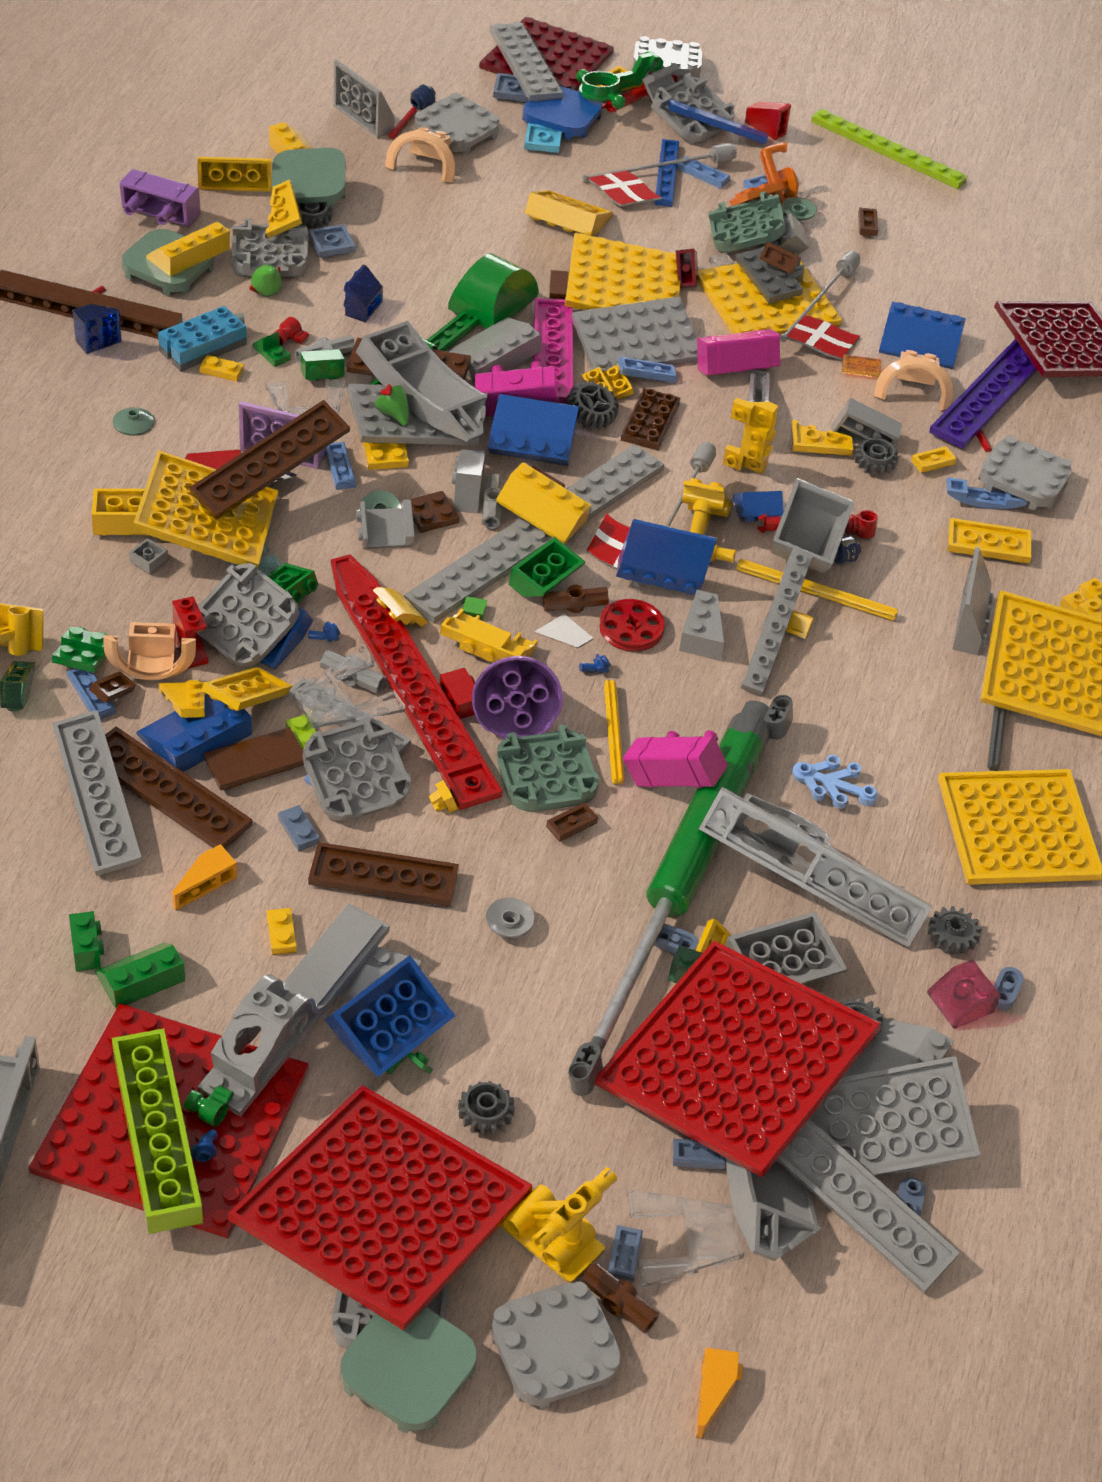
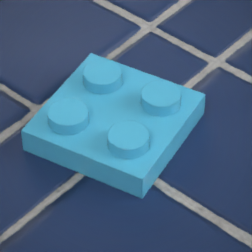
[524,123,562,153]

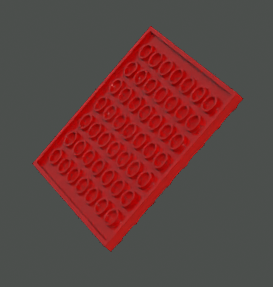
[595,941,881,1177]
[28,1003,309,1239]
[228,1085,532,1331]

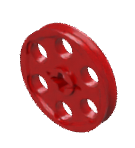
[599,599,665,651]

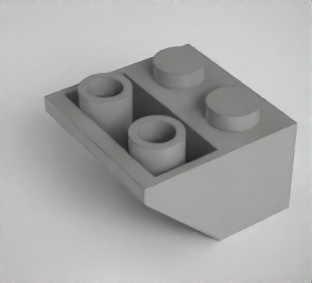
[764,213,809,256]

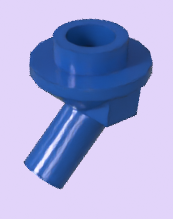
[308,621,340,643]
[579,653,611,674]
[190,1129,218,1162]

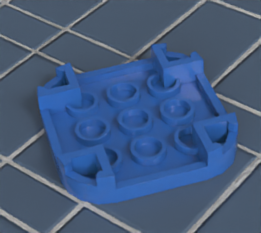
[522,86,602,140]

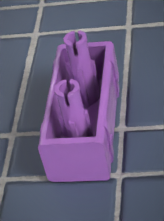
[120,169,201,227]

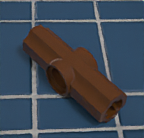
[542,584,609,613]
[581,1263,660,1333]

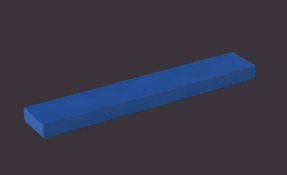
[668,99,768,144]
[654,139,679,207]

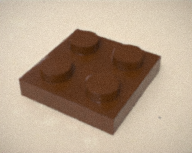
[408,491,459,533]

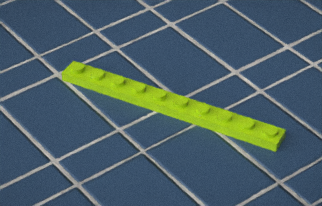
[811,109,967,189]

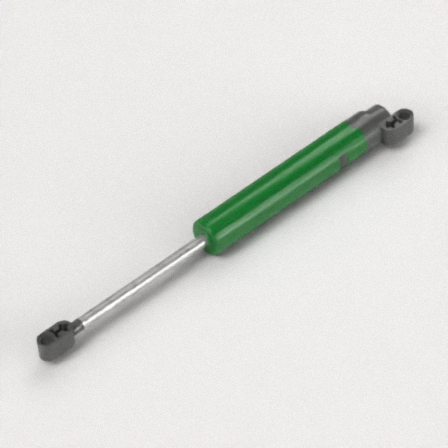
[568,695,793,1096]

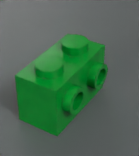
[301,349,344,381]
[69,911,105,972]

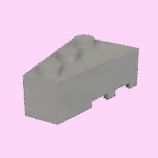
[830,398,902,446]
[452,449,486,513]

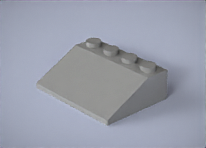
[334,59,395,138]
[447,317,542,383]
[952,547,994,655]
[726,912,847,985]
[843,1018,954,1077]

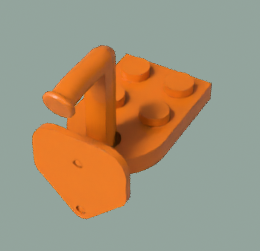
[729,142,799,206]

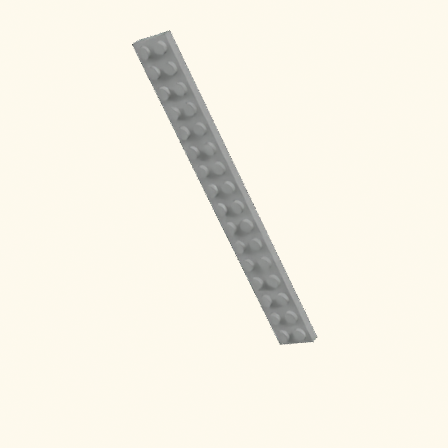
[404,444,664,623]

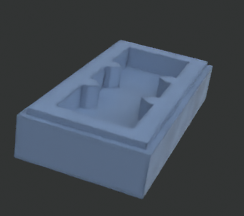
[673,1139,726,1170]
[608,1225,643,1282]

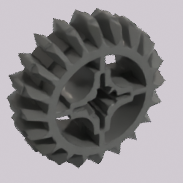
[566,380,619,430]

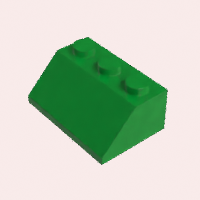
[508,537,586,597]
[95,943,185,1009]

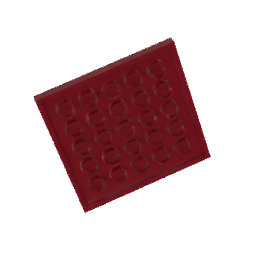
[479,17,614,91]
[994,301,1102,378]

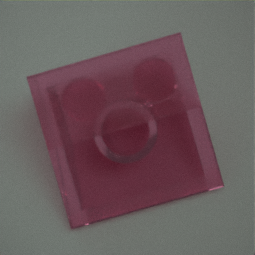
[927,959,1000,1029]

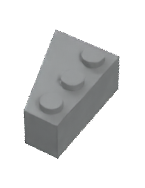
[679,589,724,661]

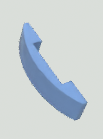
[946,477,1027,509]

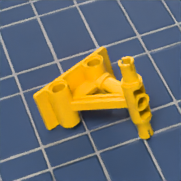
[682,478,736,563]
[0,603,44,656]
[500,1167,617,1283]

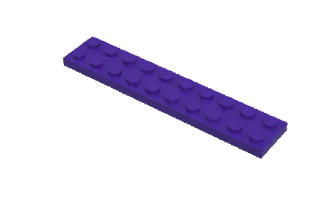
[929,339,1037,449]

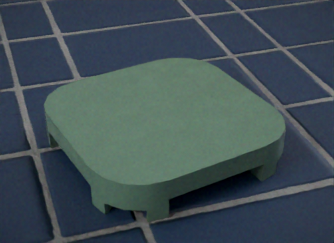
[271,147,347,208]
[709,191,786,252]
[122,229,213,296]
[497,725,599,812]
[340,1307,476,1434]

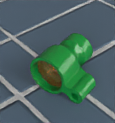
[184,1085,234,1127]

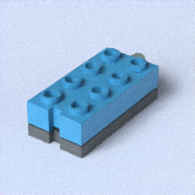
[158,306,247,372]

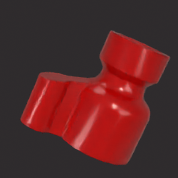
[272,316,309,346]

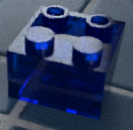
[343,264,383,323]
[73,304,122,354]

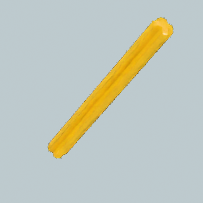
[604,680,625,785]

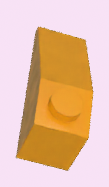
[172,844,237,910]
[696,1347,743,1439]

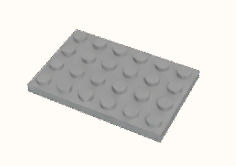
[572,296,698,372]
[347,384,480,446]
[810,1056,980,1177]

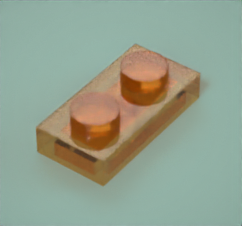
[842,355,881,377]

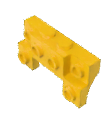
[723,398,779,474]
[1060,577,1102,619]
[440,608,538,663]

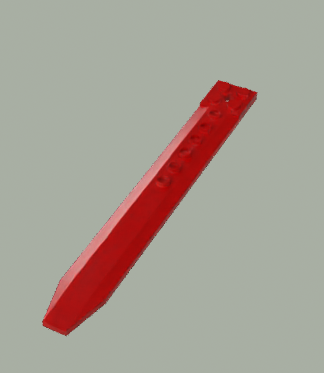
[330,554,503,810]

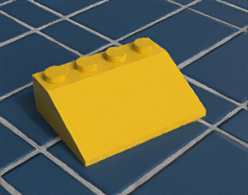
[525,190,613,236]

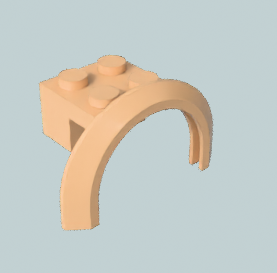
[385,127,455,182]
[874,350,953,410]
[104,622,196,680]

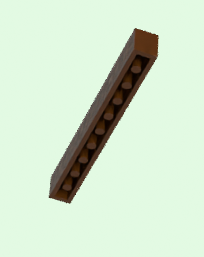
[0,269,183,339]

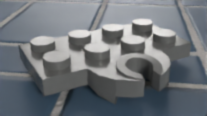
[736,247,804,304]

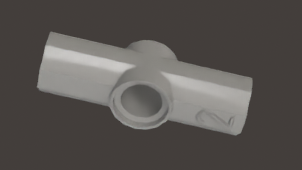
[295,335,355,366]
[482,474,504,529]
[320,650,387,694]

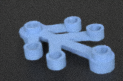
[792,755,878,809]

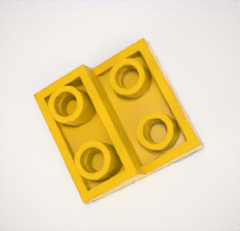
[582,365,634,399]
[373,587,428,627]

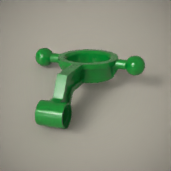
[576,51,663,109]

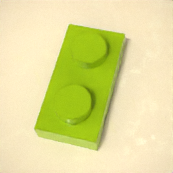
[286,714,316,750]

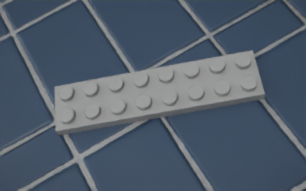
[490,22,563,101]
[52,710,143,876]
[776,1119,960,1293]

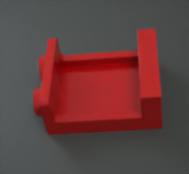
[172,596,209,669]

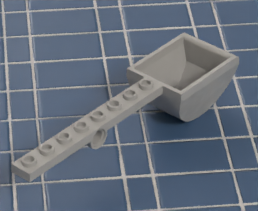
[741,478,855,696]

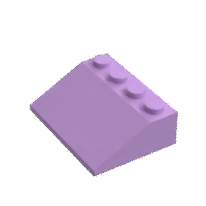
[239,401,325,469]

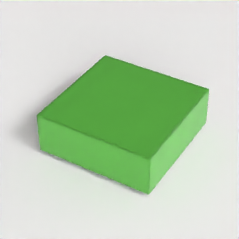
[463,596,487,620]

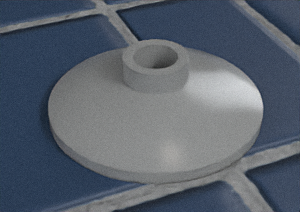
[486,898,534,938]

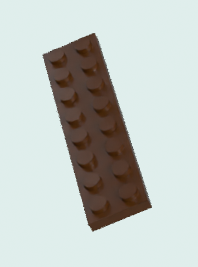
[189,400,350,520]
[105,726,253,849]

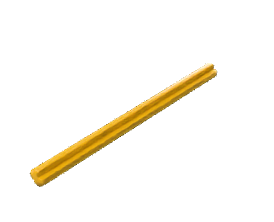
[736,558,898,621]

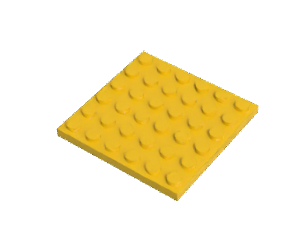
[564,233,680,310]
[698,254,842,336]
[131,450,278,568]
[980,590,1102,736]
[938,769,1102,885]

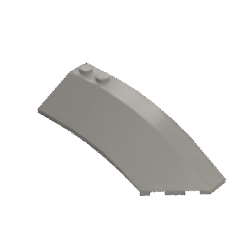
[356,321,488,442]
[726,1158,823,1261]

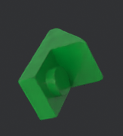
[252,332,291,367]

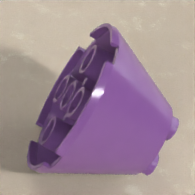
[472,656,563,739]

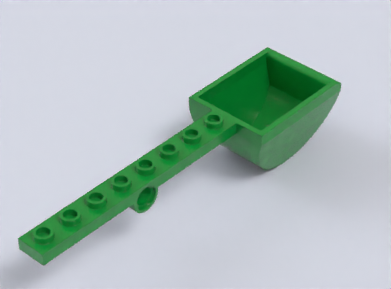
[370,253,539,385]

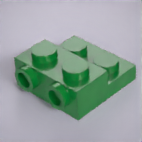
[268,563,319,603]
[52,627,107,673]

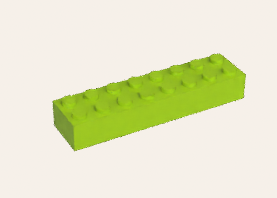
[112,1029,203,1234]

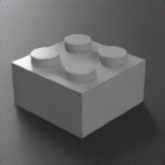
[129,538,168,574]

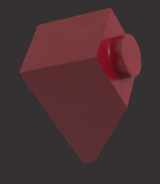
[676,248,698,288]

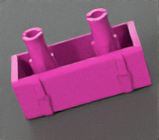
[697,329,780,375]
[475,361,559,417]
[623,730,727,788]

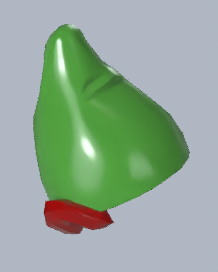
[249,265,282,296]
[374,384,409,426]

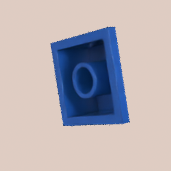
[733,491,783,522]

